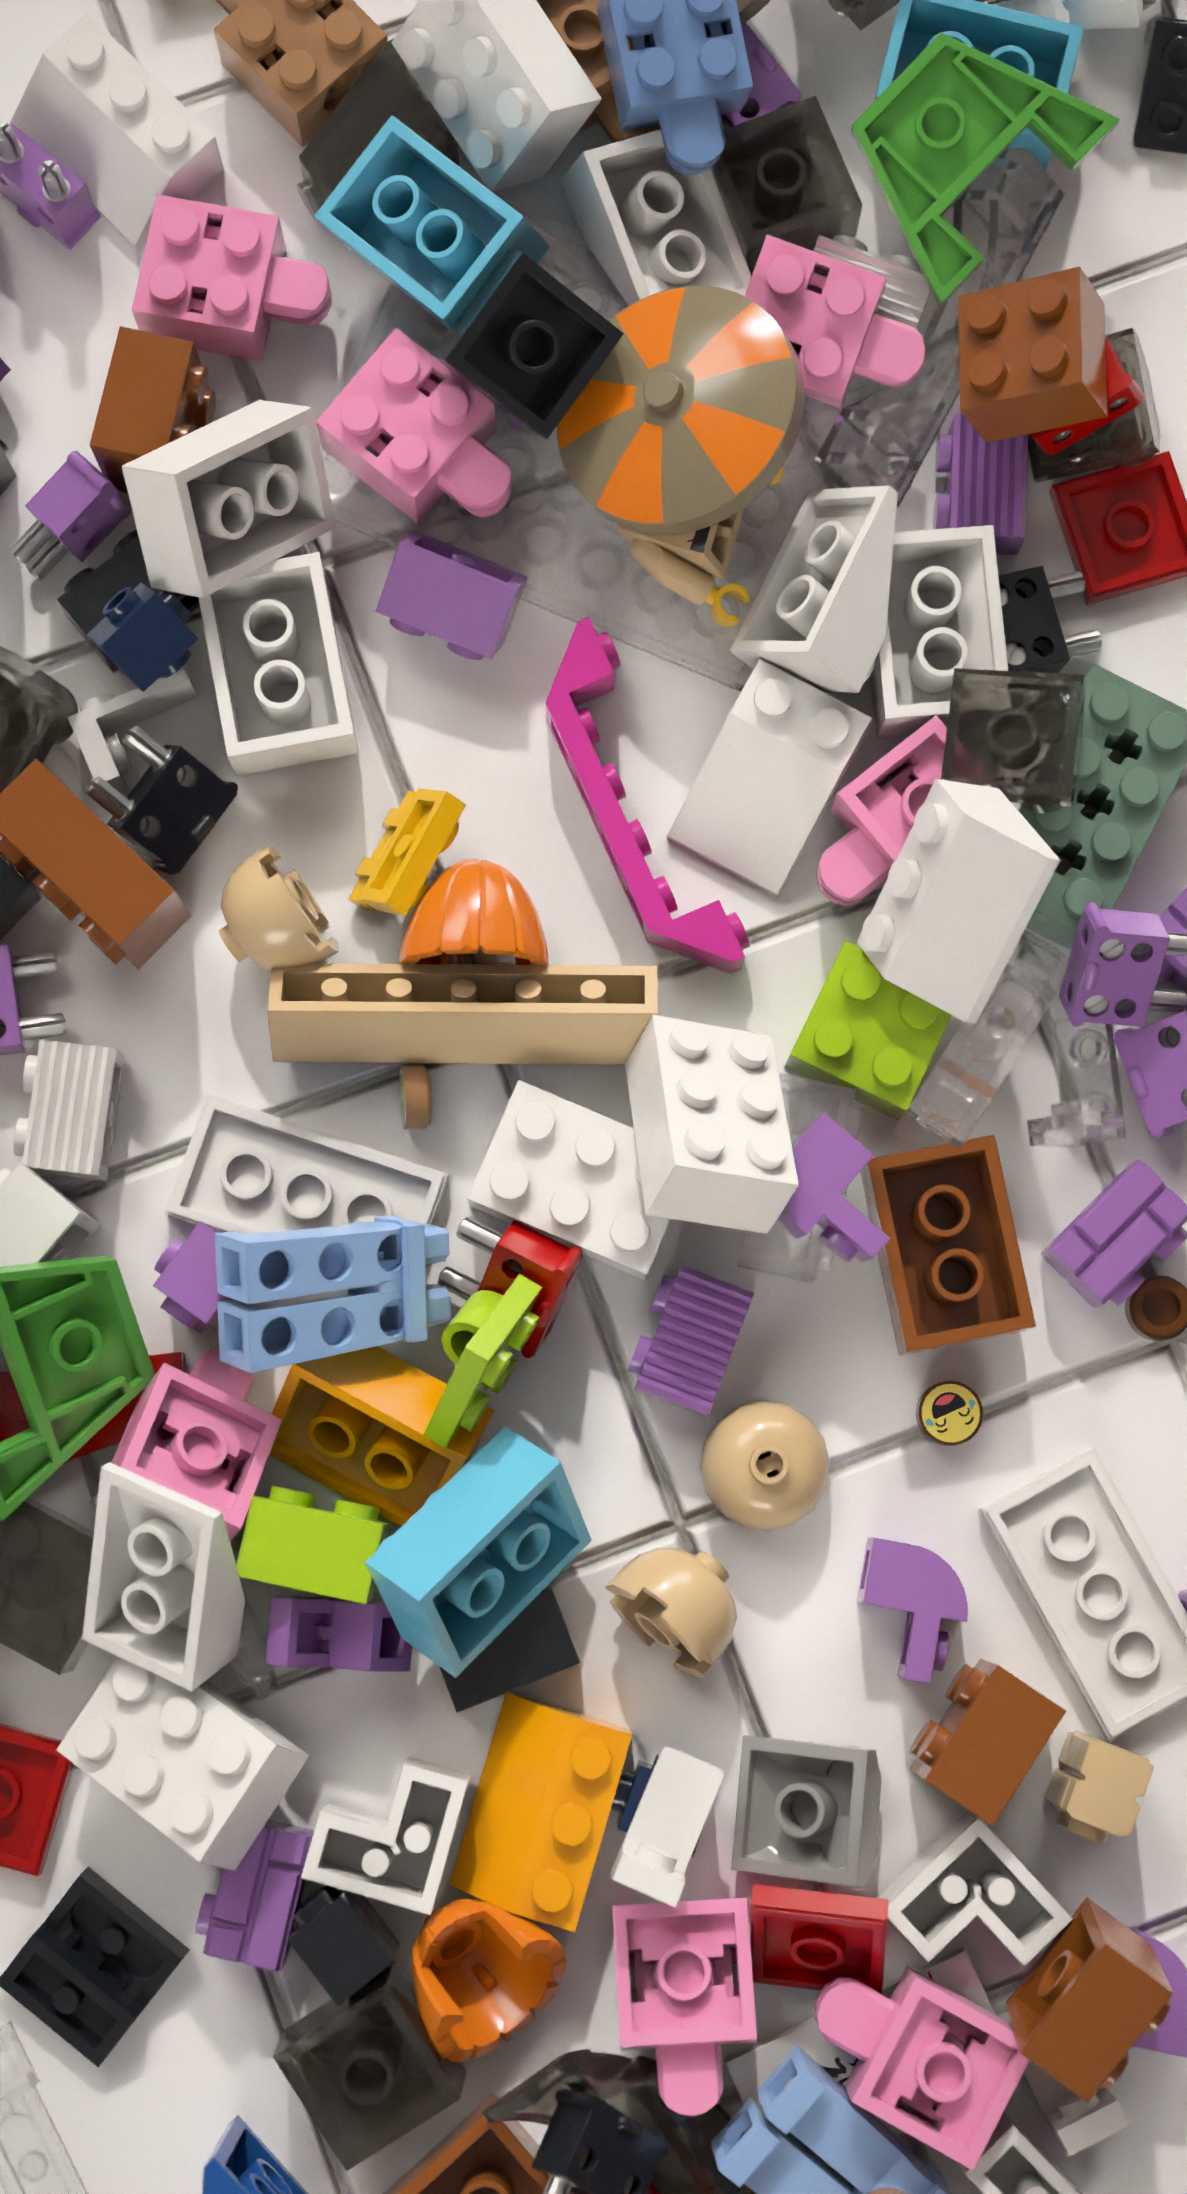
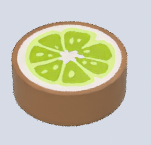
[399,1065,432,1130]

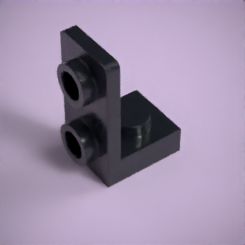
[1132,16,1187,154]

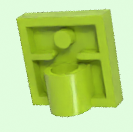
[423,1274,542,1449]

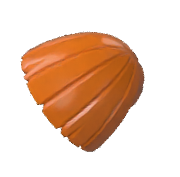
[399,859,549,965]
[412,1899,566,2063]

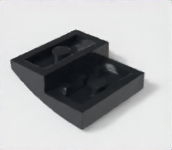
[0,1867,190,2067]

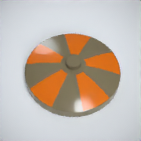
[557,286,805,535]

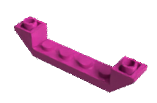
[545,617,750,974]

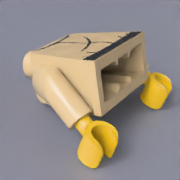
[618,468,785,627]

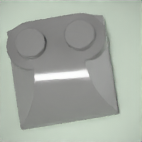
[731,1735,881,1887]

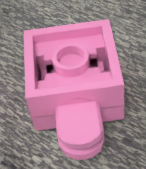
[132,194,332,361]
[745,235,925,409]
[316,328,512,524]
[816,715,997,906]
[94,1347,282,1541]
[612,1898,757,2117]
[814,1965,1030,2171]

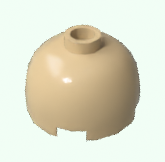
[219,844,339,972]
[700,1400,830,1531]
[606,1547,737,1677]

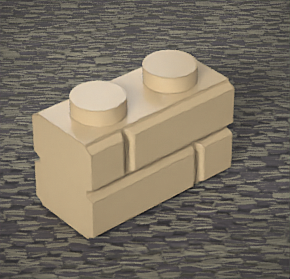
[1045,1730,1154,1845]

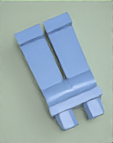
[215,1215,451,1373]
[711,2044,951,2194]

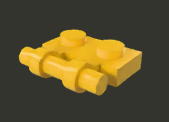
[348,788,466,916]

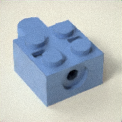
[597,0,753,175]

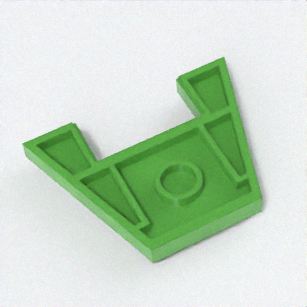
[851,32,1119,308]
[0,1255,155,1521]

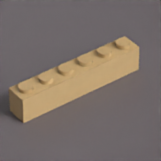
[267,963,658,1065]

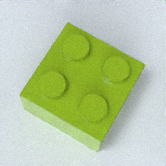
[785,941,952,1121]
[236,1486,392,1604]

